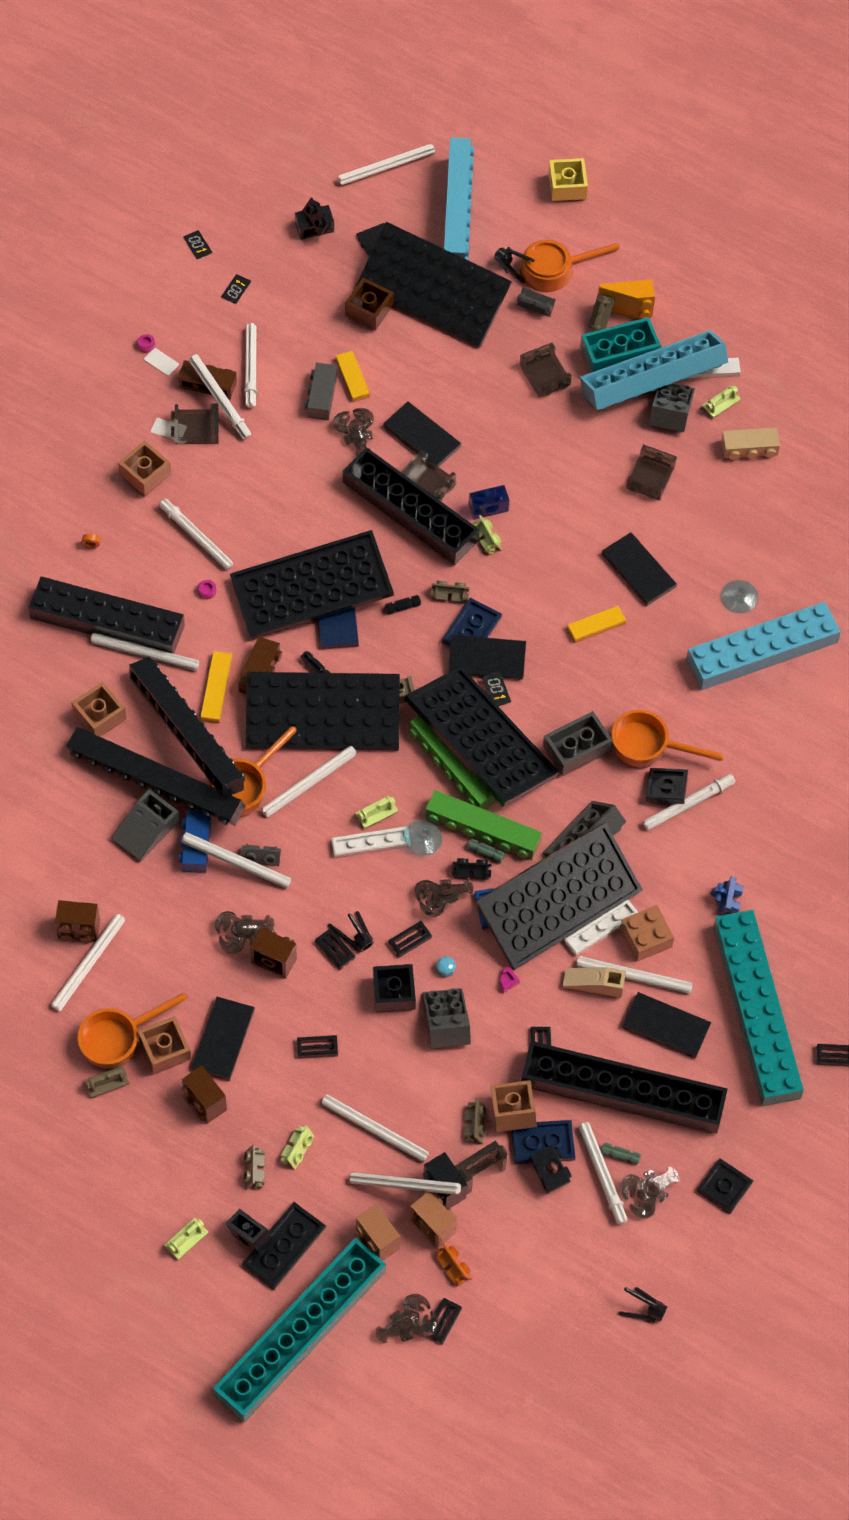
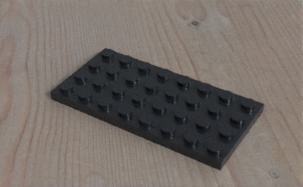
[356,222,512,346]
[230,530,394,640]
[404,666,559,807]
[246,672,400,750]
[475,822,643,970]

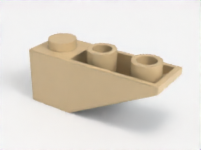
[563,967,626,998]

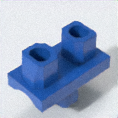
[710,876,744,915]

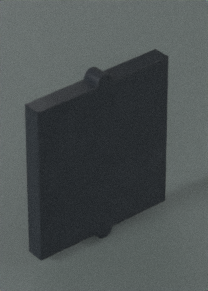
[357,223,385,256]

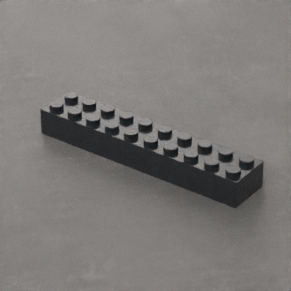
[521,1041,728,1134]

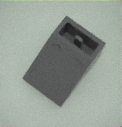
[649,384,695,432]
[112,789,180,861]
[423,988,471,1049]

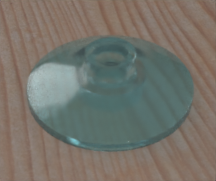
[721,580,758,613]
[404,820,442,855]

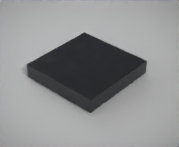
[646,768,689,804]
[697,1158,754,1214]

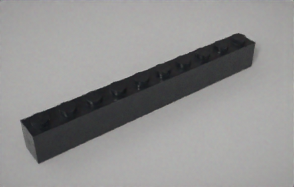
[129,657,245,799]
[66,727,246,826]

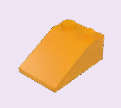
[598,279,655,319]

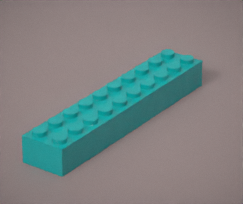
[713,910,804,1106]
[213,1237,386,1423]

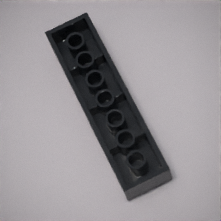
[343,447,480,565]
[28,576,185,654]

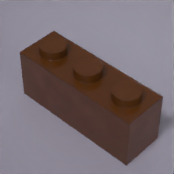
[178,360,237,400]
[238,636,282,695]

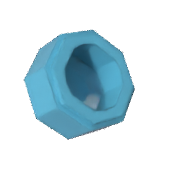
[436,956,456,977]

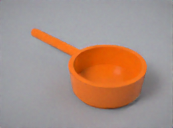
[520,240,620,292]
[612,710,724,767]
[208,726,296,817]
[77,993,188,1070]

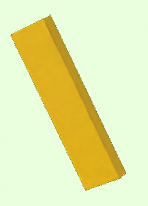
[201,651,232,723]

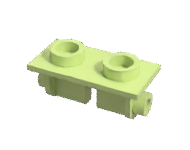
[702,386,741,418]
[473,515,503,554]
[355,796,398,828]
[280,1125,314,1170]
[164,1218,209,1260]

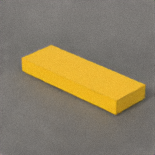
[336,350,370,401]
[567,606,626,643]

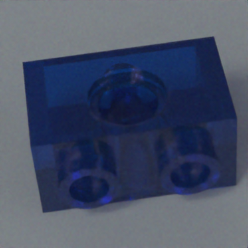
[468,485,510,520]

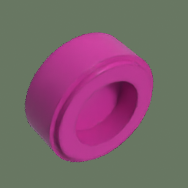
[137,334,156,352]
[198,580,217,599]

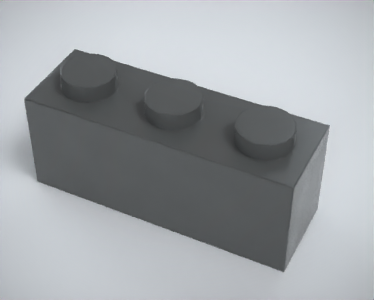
[304,362,338,420]

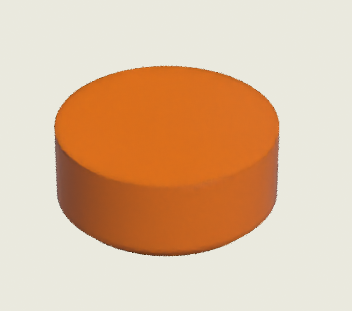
[81,534,101,548]

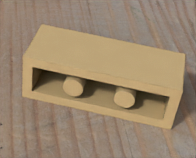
[721,427,780,460]

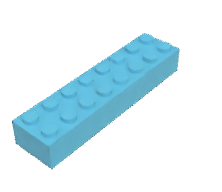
[444,137,474,260]
[580,330,728,410]
[686,601,841,690]

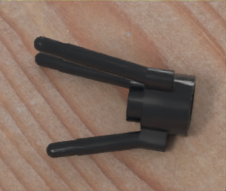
[494,247,535,283]
[328,911,374,952]
[619,1287,668,1323]

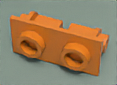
[435,1243,472,1286]

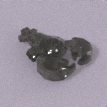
[333,408,374,456]
[414,879,474,917]
[215,911,275,954]
[620,1167,680,1219]
[376,1294,438,1344]

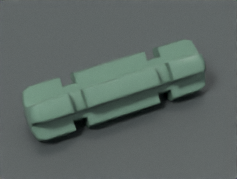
[468,839,505,863]
[601,1142,641,1165]

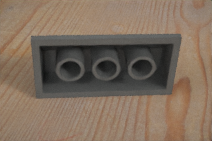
[543,801,626,857]

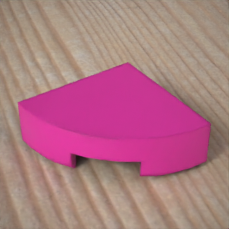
[500,966,520,993]

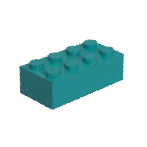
[580,317,661,373]

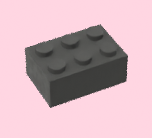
[543,711,613,776]

